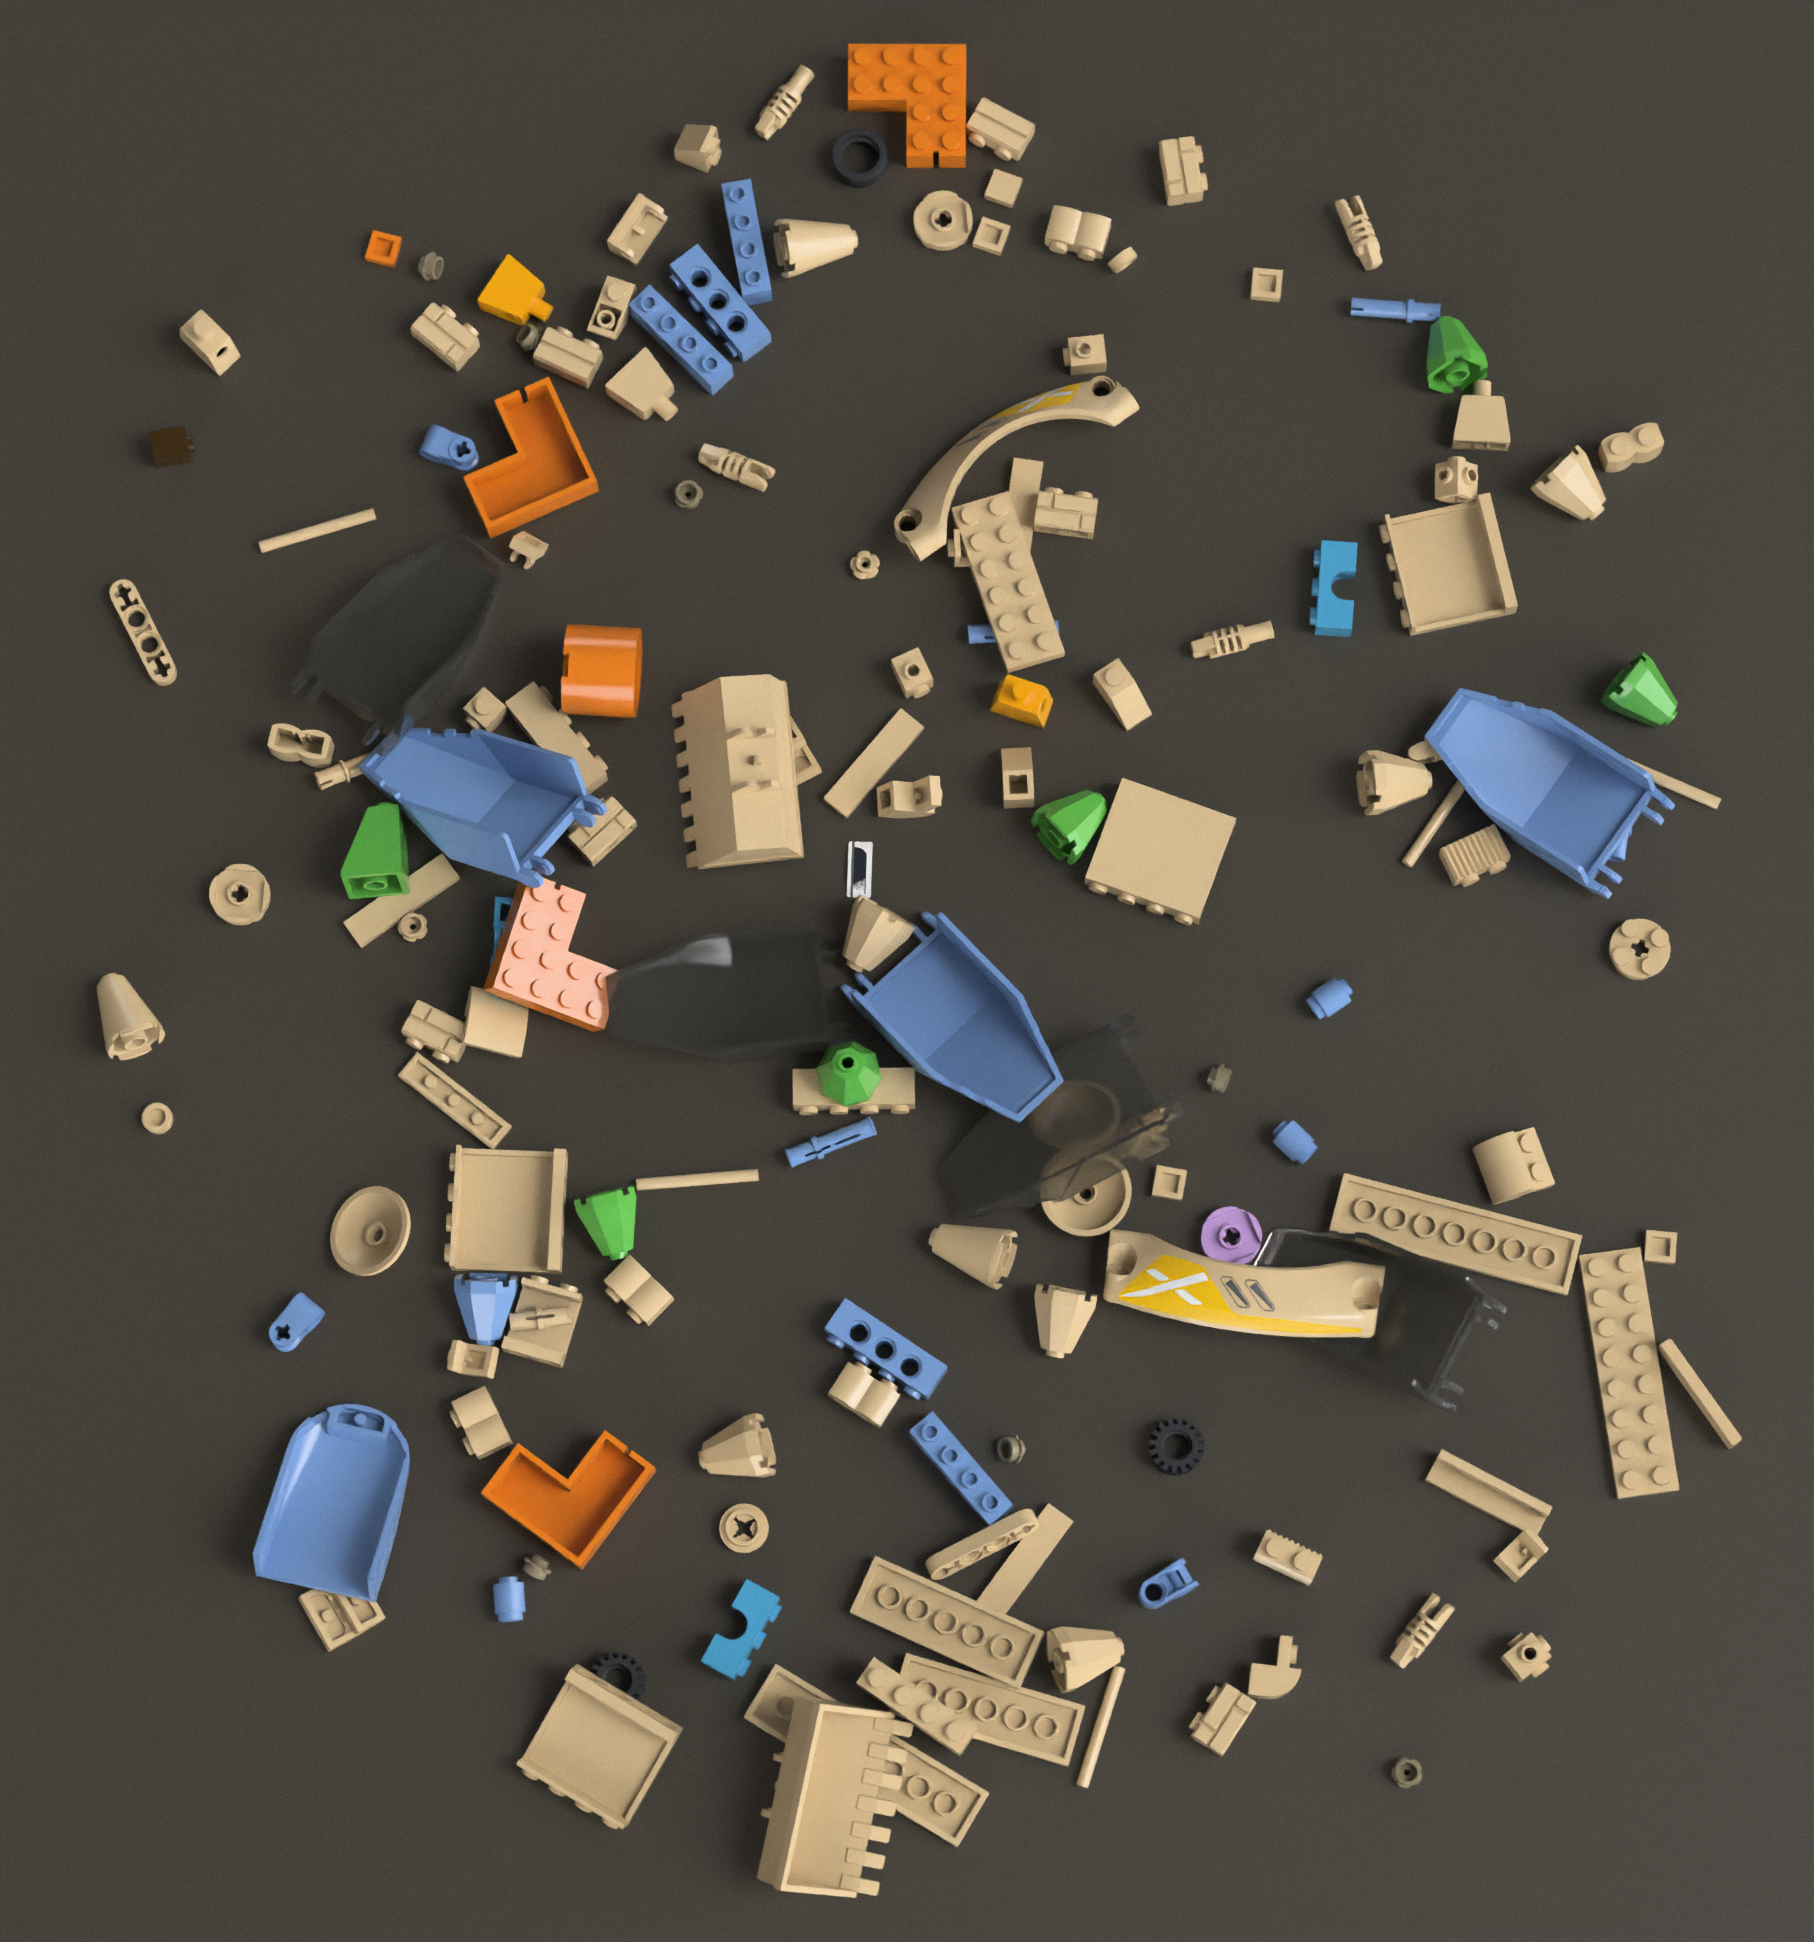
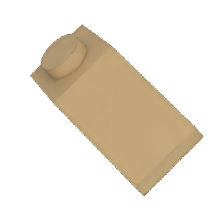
[1093,658,1152,731]

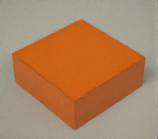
[365,230,402,268]

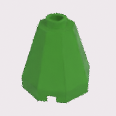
[1426,316,1488,394]
[1600,652,1678,728]
[1031,790,1108,865]
[816,1041,882,1107]
[574,1185,636,1260]

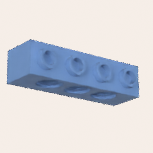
[721,179,773,305]
[669,244,771,363]
[628,284,734,396]
[825,1298,947,1400]
[909,1411,1013,1527]

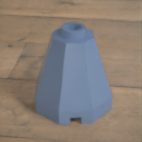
[454,1272,518,1346]

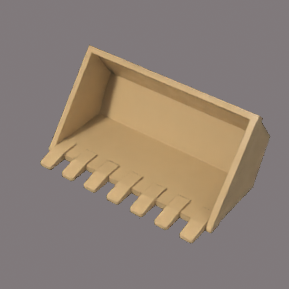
[671,674,804,869]
[757,1696,914,1898]

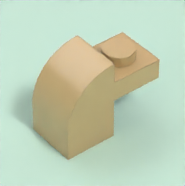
[876,775,942,819]
[1247,1635,1302,1699]

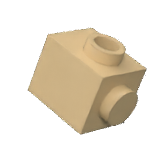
[1062,334,1107,375]
[891,647,934,699]
[463,687,508,733]

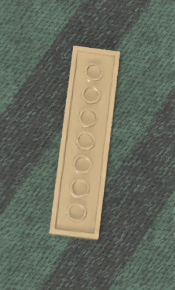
[1328,1173,1582,1296]
[1578,1247,1679,1499]
[743,1664,990,1848]

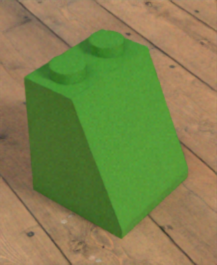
[341,802,410,899]

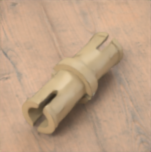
[509,1305,573,1332]

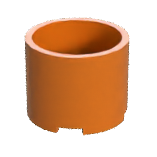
[561,624,642,718]

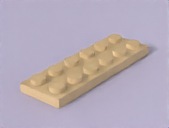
[951,491,1065,673]
[850,1556,1045,1690]
[889,1653,1086,1767]

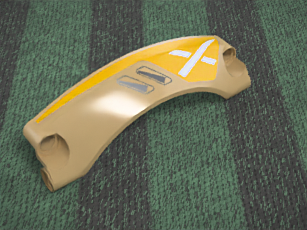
[894,376,1139,562]
[1103,1228,1385,1338]

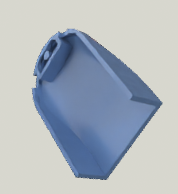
[253,1404,410,1603]

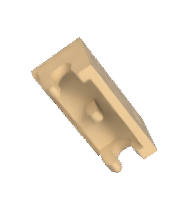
[607,193,668,266]

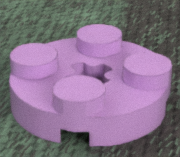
[1200,1206,1262,1265]

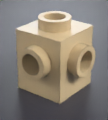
[1435,456,1478,505]
[1501,1632,1552,1682]

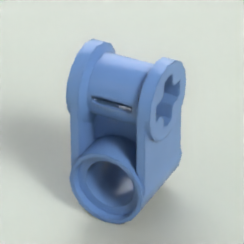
[419,425,479,471]
[269,1292,325,1352]
[1138,1558,1199,1609]

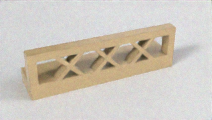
[1425,1449,1552,1535]

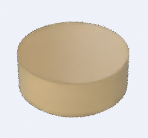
[1108,247,1138,273]
[142,1102,173,1134]

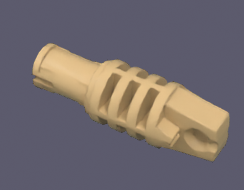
[755,65,814,140]
[1191,620,1275,659]

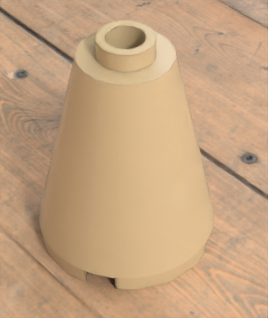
[773,218,858,278]
[96,973,165,1060]
[929,1224,1018,1290]

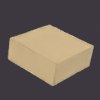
[984,169,1022,208]
[973,217,1010,256]
[1250,268,1283,302]
[1151,1165,1187,1202]
[1643,1230,1677,1265]

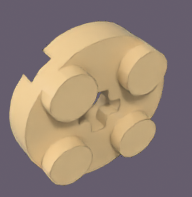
[914,191,973,251]
[209,864,271,925]
[1609,919,1671,980]

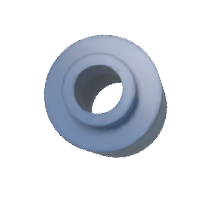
[1306,977,1353,1020]
[1272,1120,1318,1165]
[493,1576,526,1622]

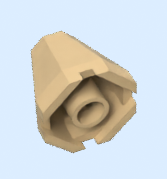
[1530,445,1606,521]
[1356,750,1433,815]
[842,894,915,973]
[1034,1283,1098,1358]
[698,1413,776,1478]
[1046,1626,1124,1693]

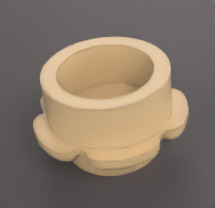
[850,551,880,579]
[398,912,428,942]

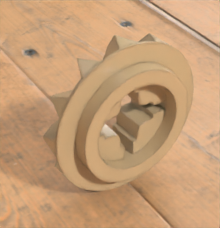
[719,1504,769,1553]

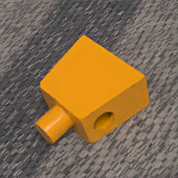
[477,254,553,326]
[990,674,1053,729]

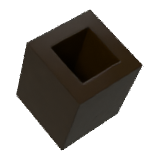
[149,426,196,468]

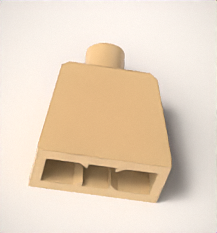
[180,310,241,376]
[605,347,678,421]
[1451,380,1510,451]

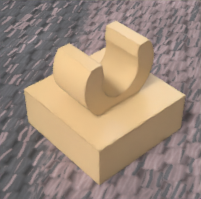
[509,531,548,569]

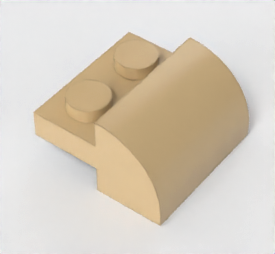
[1472,1127,1555,1205]

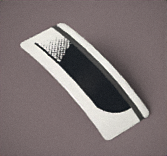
[847,841,873,898]

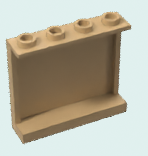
[1379,492,1518,636]
[1085,778,1236,925]
[444,1145,568,1275]
[516,1664,683,1829]

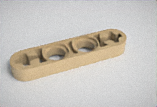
[109,579,177,686]
[925,1509,1039,1580]

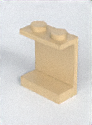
[501,1275,583,1368]

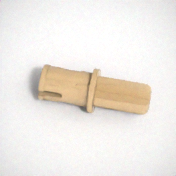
[314,753,370,791]

